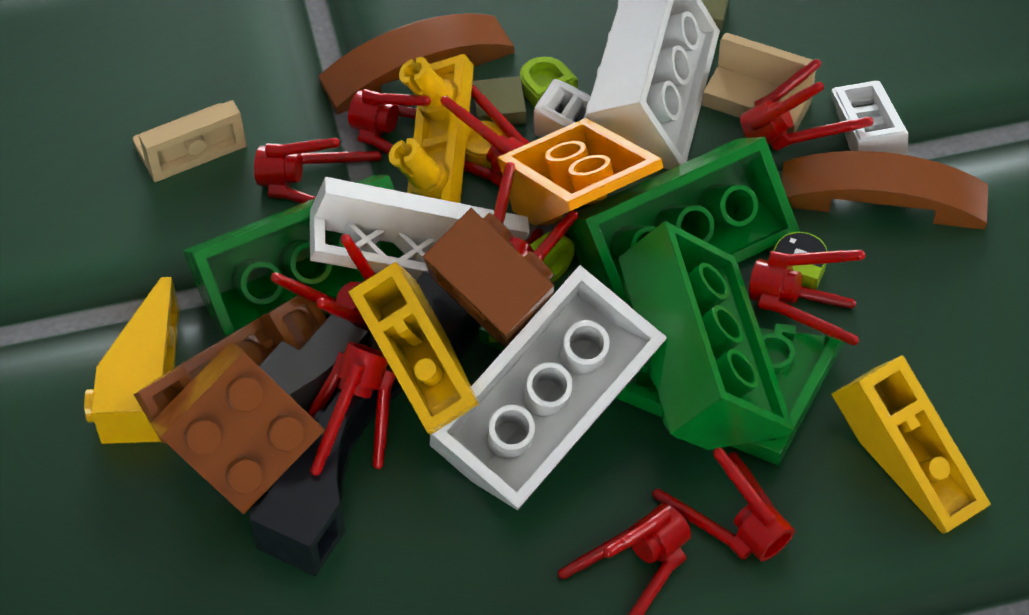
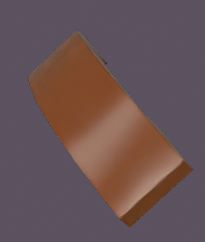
[319,13,515,114]
[781,151,988,230]
[133,295,327,444]

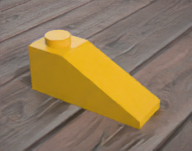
[349,262,479,435]
[84,277,180,444]
[831,355,991,534]

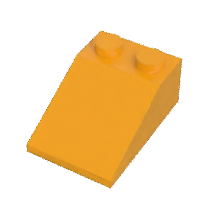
[497,118,664,227]

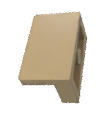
[702,33,816,133]
[133,100,247,182]

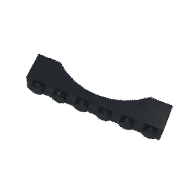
[249,272,481,577]

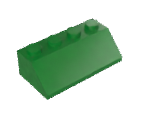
[567,137,800,309]
[183,175,404,338]
[618,221,794,450]

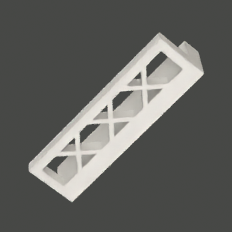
[310,177,529,280]

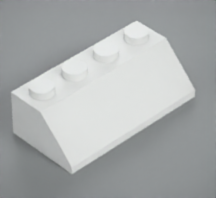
[586,0,720,170]
[430,265,667,510]

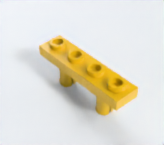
[389,54,474,203]

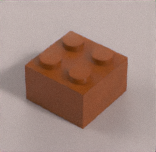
[423,207,554,349]
[150,340,325,515]

